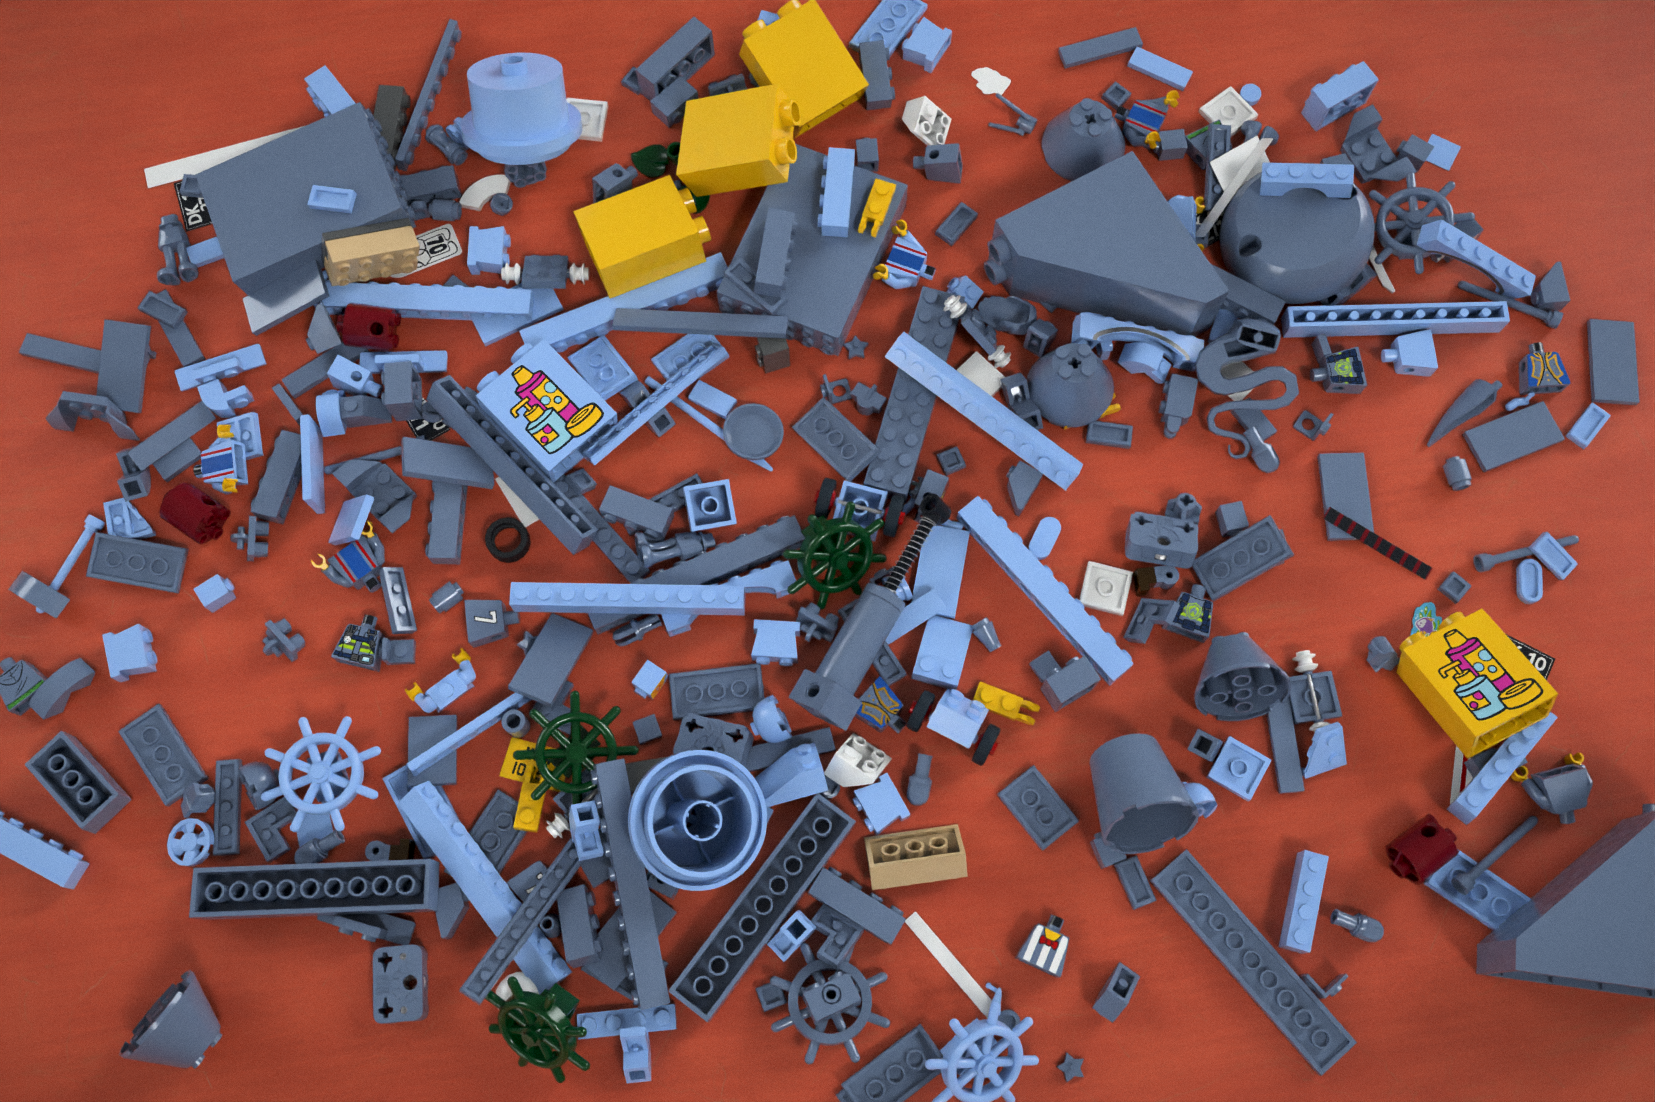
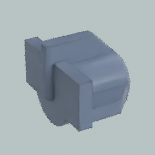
[851,382,887,416]
[1165,493,1202,525]
[1366,636,1400,672]
[180,783,216,818]

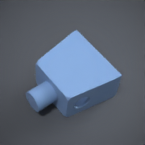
[1381,329,1438,377]
[327,355,383,397]

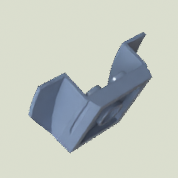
[1340,105,1417,184]
[45,391,140,441]
[332,460,417,534]

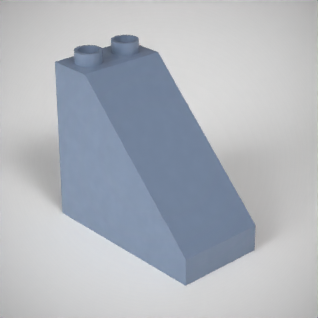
[984,151,1229,337]
[1476,803,1655,999]

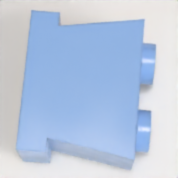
[901,17,952,73]
[467,226,511,275]
[751,619,801,666]
[102,624,158,683]
[852,773,910,836]

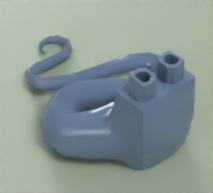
[1194,318,1299,459]

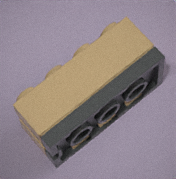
[321,218,420,286]

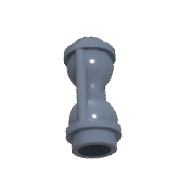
[425,124,468,166]

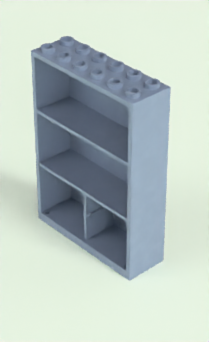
[195,102,416,295]
[717,144,908,356]

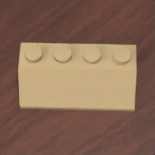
[864,824,968,890]

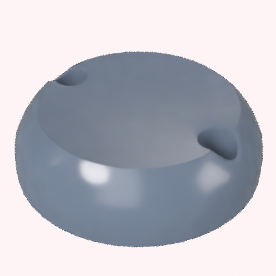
[1219,162,1375,304]

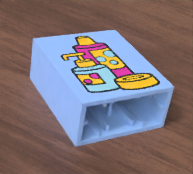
[476,339,618,483]

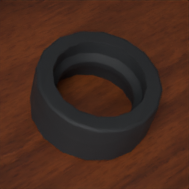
[485,517,531,563]

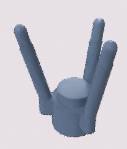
[988,93,1038,136]

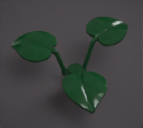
[631,142,710,214]

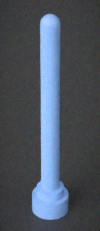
[36,514,105,613]

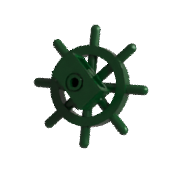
[783,502,887,610]
[513,691,639,805]
[485,976,590,1083]

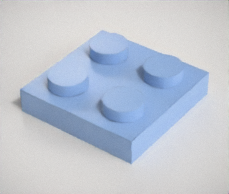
[1206,736,1271,802]

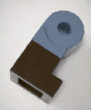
[1132,566,1179,596]
[365,838,416,861]

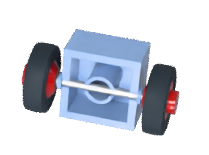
[814,478,905,541]
[906,688,1001,766]

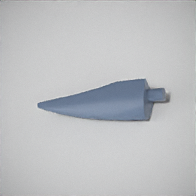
[1427,379,1503,447]

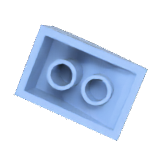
[911,615,973,690]
[755,742,828,808]

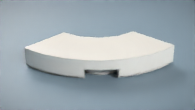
[459,174,511,211]

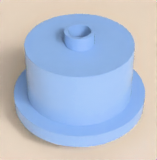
[461,53,582,165]
[628,750,767,891]

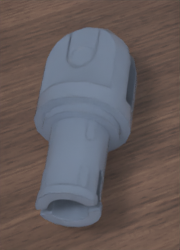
[1243,426,1280,473]
[612,614,662,647]
[907,753,933,806]
[294,830,345,864]
[1330,909,1384,942]

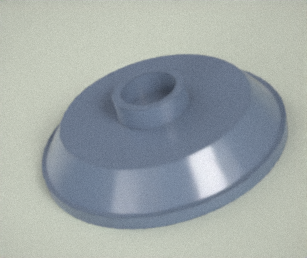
[723,403,784,460]

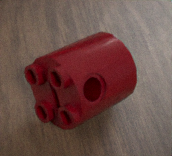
[337,302,401,352]
[159,482,231,544]
[1385,814,1459,885]

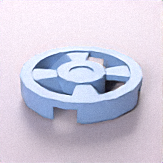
[167,818,214,867]

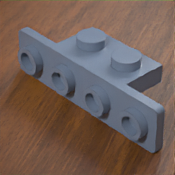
[317,913,416,945]

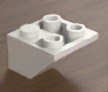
[902,96,952,146]
[824,733,892,787]

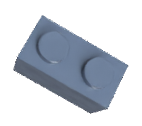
[650,76,699,128]

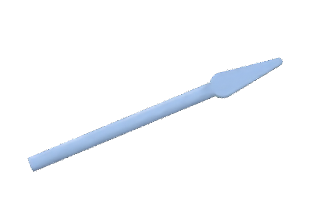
[644,376,773,472]

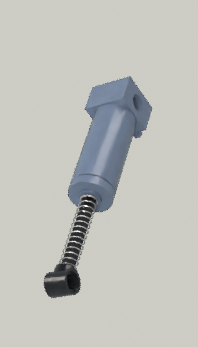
[789,494,951,731]

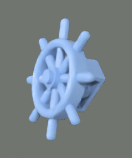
[261,716,381,832]
[925,1001,1039,1102]

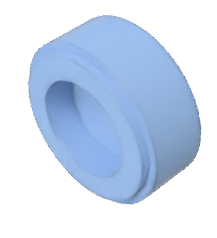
[1239,84,1261,106]

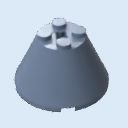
[1041,98,1125,181]
[1027,343,1114,428]
[1194,632,1291,721]
[119,970,223,1069]

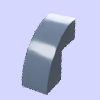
[1319,263,1377,306]
[1000,372,1043,430]
[619,380,676,437]
[116,446,151,502]
[8,571,70,619]
[28,658,95,720]

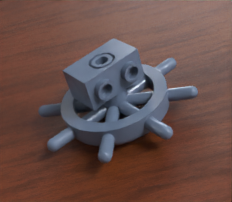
[1369,172,1475,274]
[770,943,890,1065]

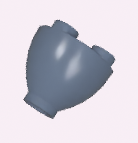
[504,161,547,188]

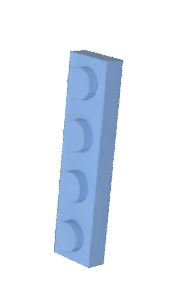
[577,1004,677,1040]

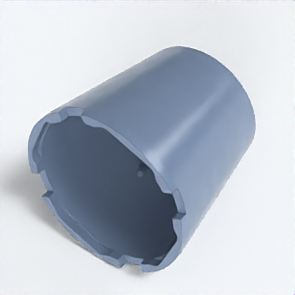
[1089,734,1199,854]

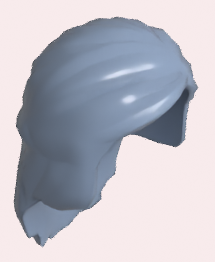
[978,296,1037,335]

